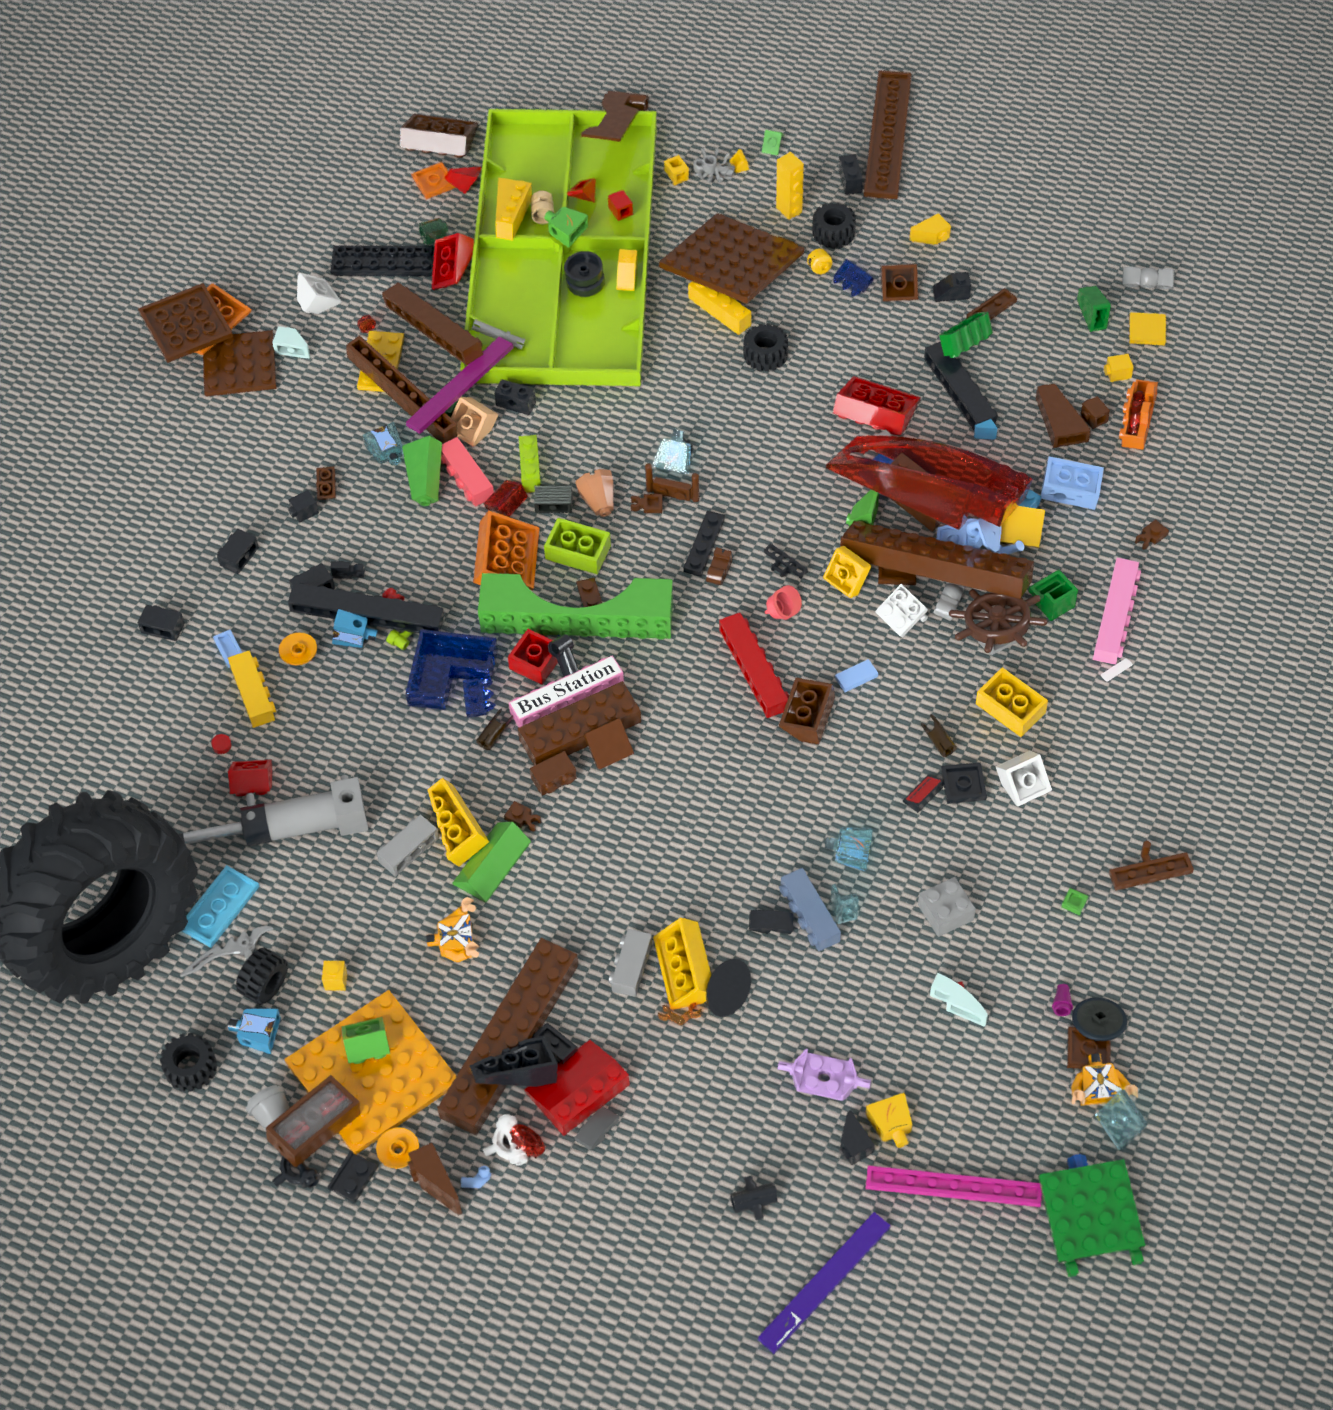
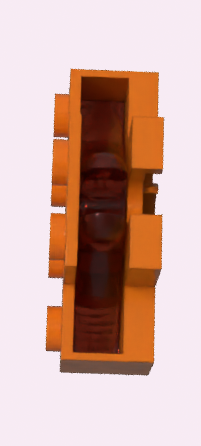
[1119,379,1158,450]

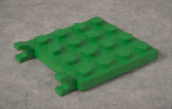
[1038,1159,1146,1277]

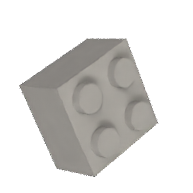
[918,877,975,937]

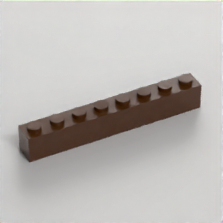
[382,282,483,365]
[346,335,457,444]

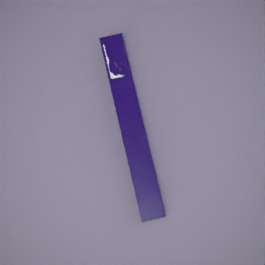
[758,1212,891,1354]

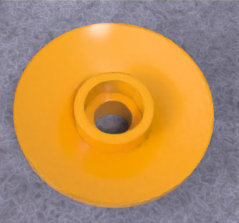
[279,632,317,666]
[376,1128,419,1169]

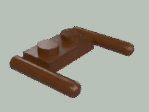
[645,463,700,502]

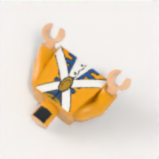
[426,897,480,963]
[1071,1054,1138,1106]

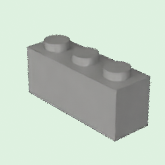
[377,814,439,877]
[609,929,652,997]

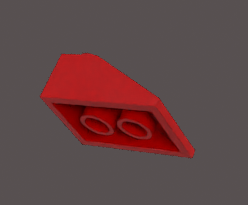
[431,233,474,290]

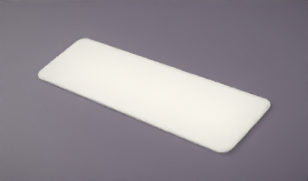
[1101,658,1133,682]

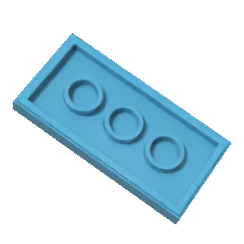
[182,865,260,948]

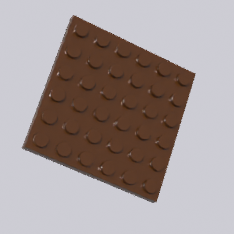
[659,213,804,304]

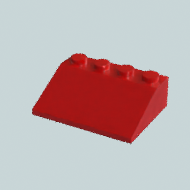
[833,376,921,435]
[524,1040,630,1136]

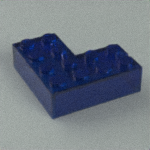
[405,629,498,710]

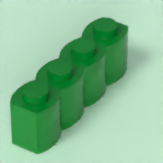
[939,312,993,358]

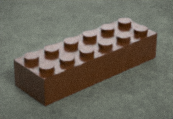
[518,681,641,766]

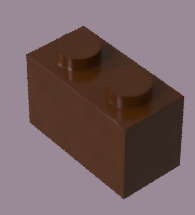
[530,751,577,796]

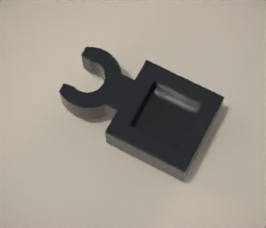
[330,561,365,579]

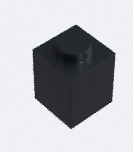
[288,490,319,523]

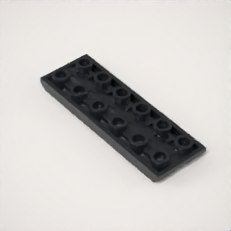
[330,245,435,277]

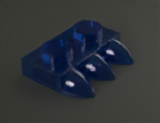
[833,259,874,296]
[462,678,496,718]

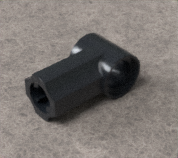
[548,634,579,676]

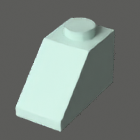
[273,326,310,359]

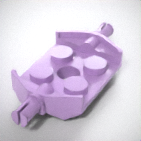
[778,1049,871,1101]

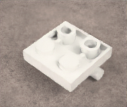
[875,584,928,638]

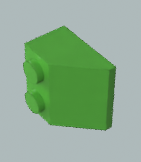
[341,1017,390,1064]

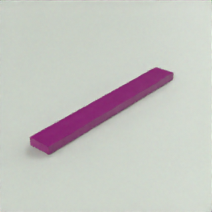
[406,337,513,434]

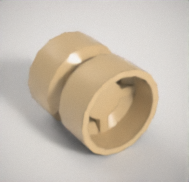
[531,191,554,224]

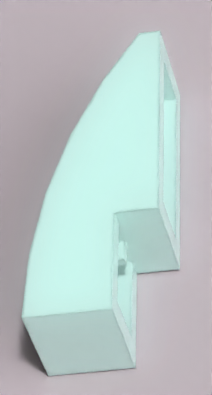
[930,973,988,1027]

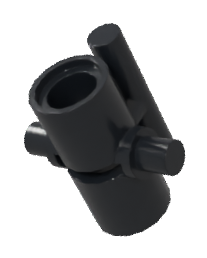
[730,1176,778,1220]

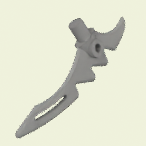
[180,926,273,977]

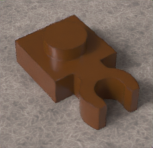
[631,494,663,513]
[1135,519,1169,550]
[504,801,542,832]

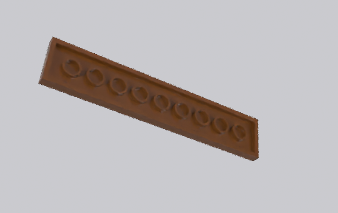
[863,70,912,199]

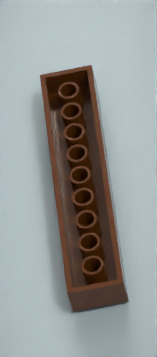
[840,521,1034,599]
[437,938,579,1136]

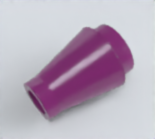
[1052,984,1073,1016]

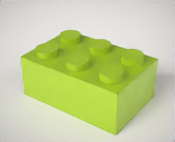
[544,518,611,575]

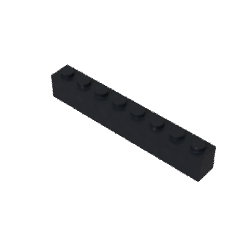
[288,583,444,637]

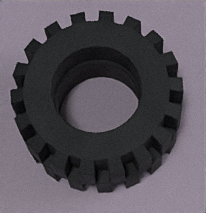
[812,202,856,249]
[743,323,788,372]
[236,947,288,1005]
[160,1033,217,1092]

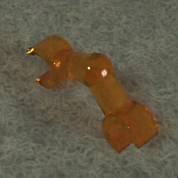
[658,1002,702,1026]

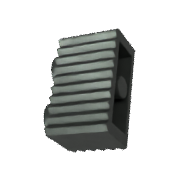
[534,484,573,513]

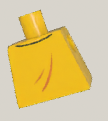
[865,1093,912,1148]

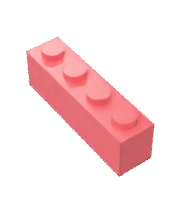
[441,437,494,507]

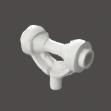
[483,1114,530,1165]

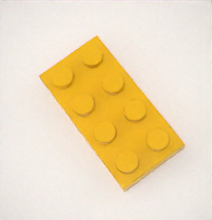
[357,331,405,392]

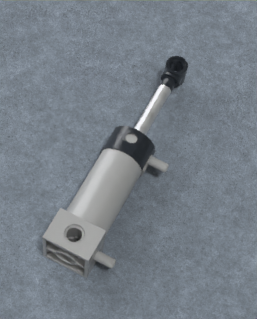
[179,775,369,846]

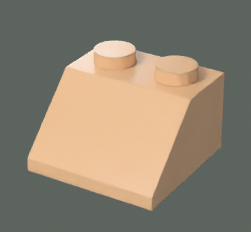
[451,397,499,447]

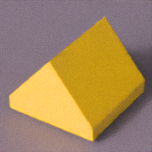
[730,149,749,173]

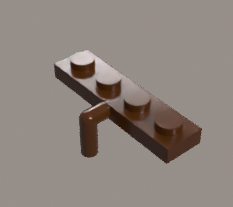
[1109,841,1194,891]

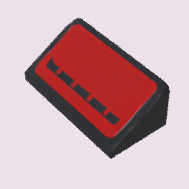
[903,775,944,813]

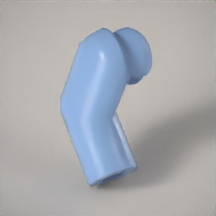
[461,1166,491,1188]

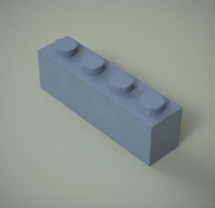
[779,868,841,952]

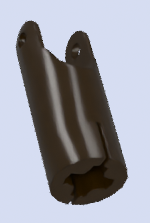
[476,708,513,750]
[921,714,957,757]

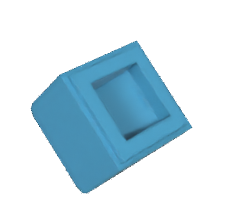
[974,419,997,440]

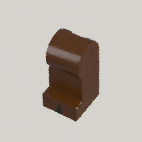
[706,547,732,585]

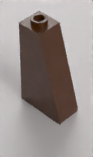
[1035,383,1091,448]

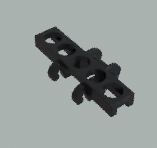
[764,543,808,579]

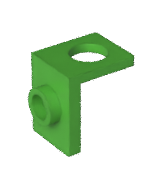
[762,130,784,155]

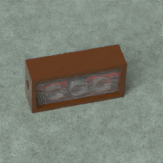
[266,1075,360,1168]

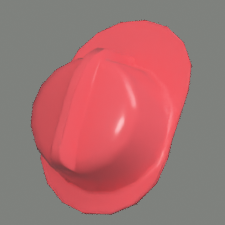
[765,585,802,620]

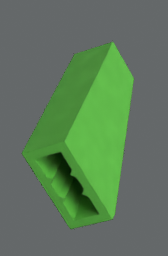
[403,435,442,506]

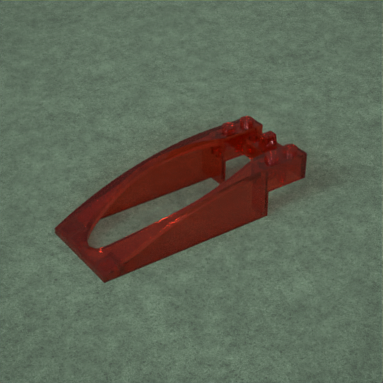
[825,436,1033,530]

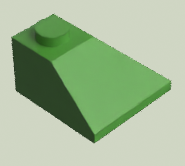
[846,484,880,527]

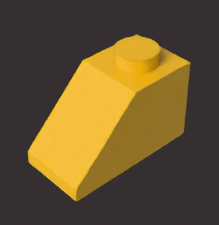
[910,213,951,245]
[617,249,638,291]

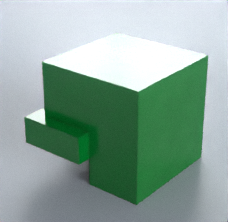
[1028,570,1078,621]

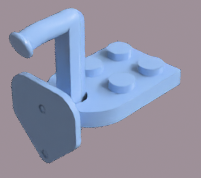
[936,513,1024,554]

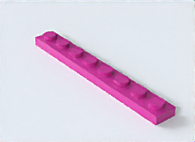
[866,1166,1042,1207]

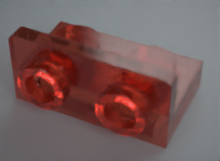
[483,480,528,517]

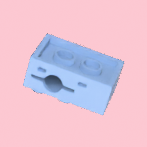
[1040,456,1104,510]

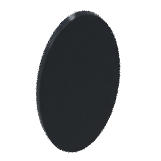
[706,959,751,1017]

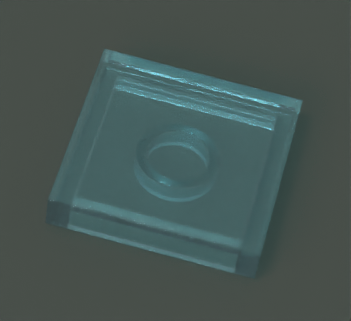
[1095,1089,1148,1150]

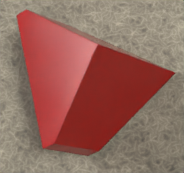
[444,167,482,194]

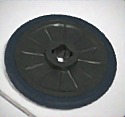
[1072,997,1127,1041]

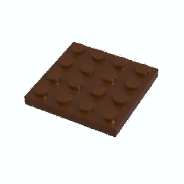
[138,283,233,363]
[203,330,277,397]

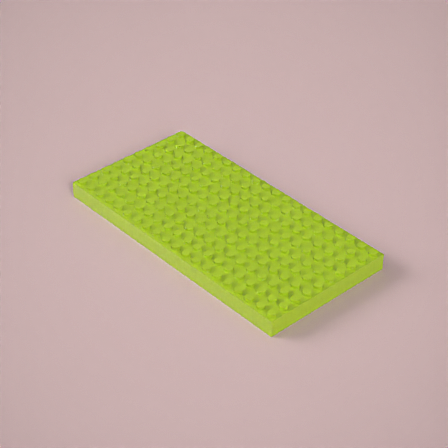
[460,109,657,386]

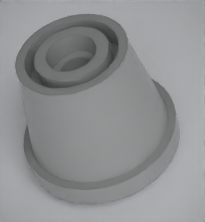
[246,1085,290,1130]

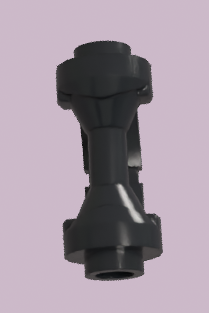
[272,1153,320,1188]

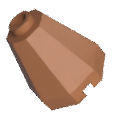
[575,469,614,517]

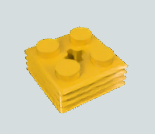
[823,546,871,598]

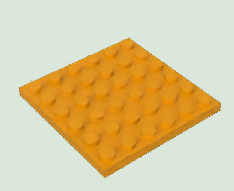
[284,990,456,1155]

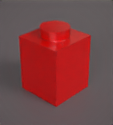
[608,190,633,221]

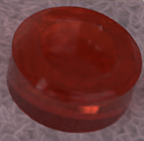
[357,315,376,333]

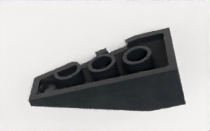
[469,1036,558,1087]

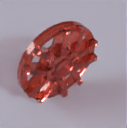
[509,1124,545,1159]

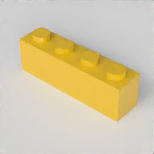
[776,151,804,220]
[688,281,751,335]
[228,650,276,728]

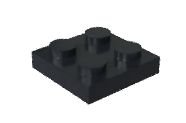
[941,762,987,804]

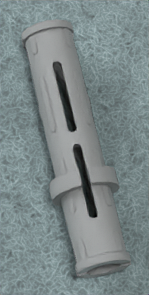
[471,319,525,350]

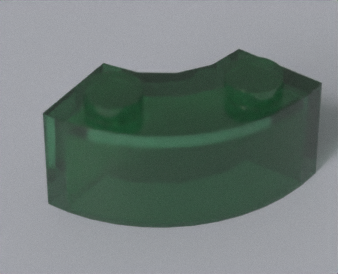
[418,218,448,245]

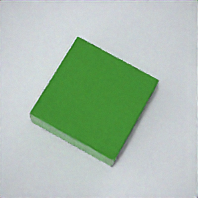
[1061,888,1089,915]

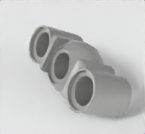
[1122,267,1175,289]
[933,582,966,621]

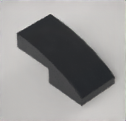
[749,910,793,935]

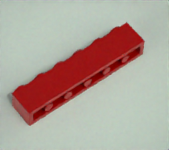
[719,612,789,718]

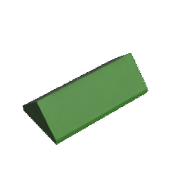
[452,822,531,903]

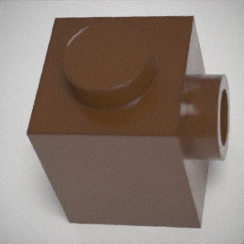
[1080,396,1110,429]

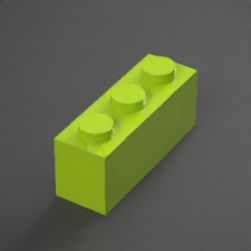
[519,435,541,493]

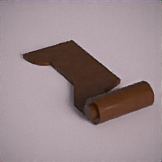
[581,90,649,142]

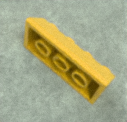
[653,917,711,1010]

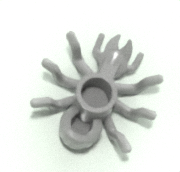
[693,148,735,183]

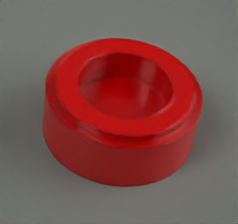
[211,734,232,754]

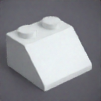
[995,751,1052,806]

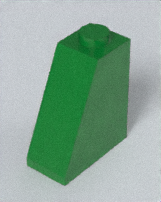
[1077,285,1111,332]

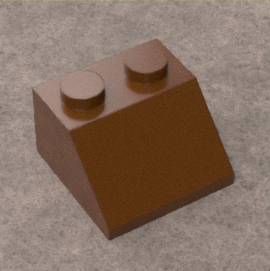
[880,263,918,301]

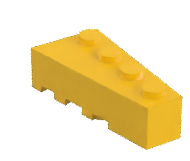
[496,177,532,241]
[428,777,489,867]

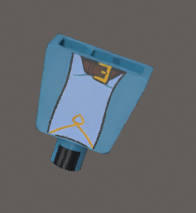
[332,609,378,648]
[228,1009,281,1054]

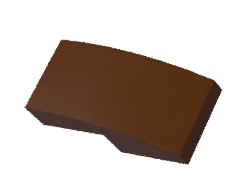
[316,466,336,500]

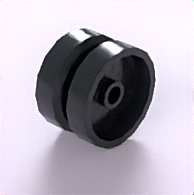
[564,251,605,297]

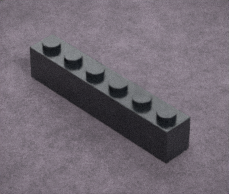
[924,341,998,430]

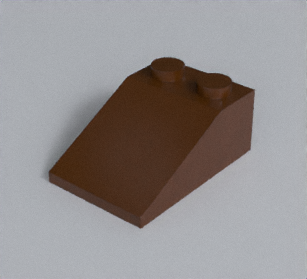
[407,1142,462,1215]

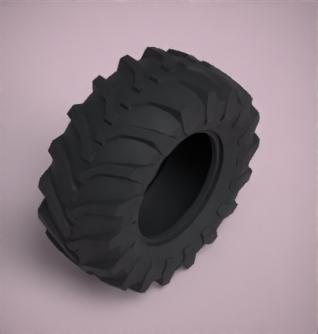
[0,790,198,1004]

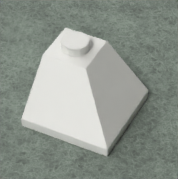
[297,273,341,314]

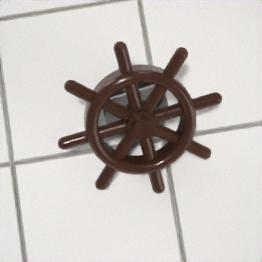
[949,589,1048,655]

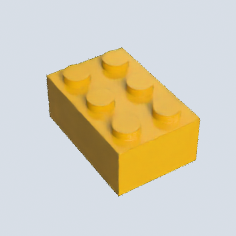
[976,667,1048,737]

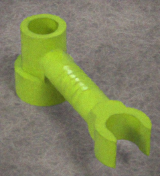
[386,629,413,650]

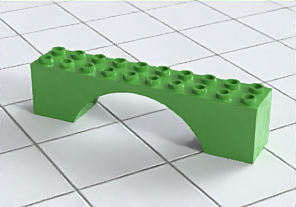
[478,573,673,639]

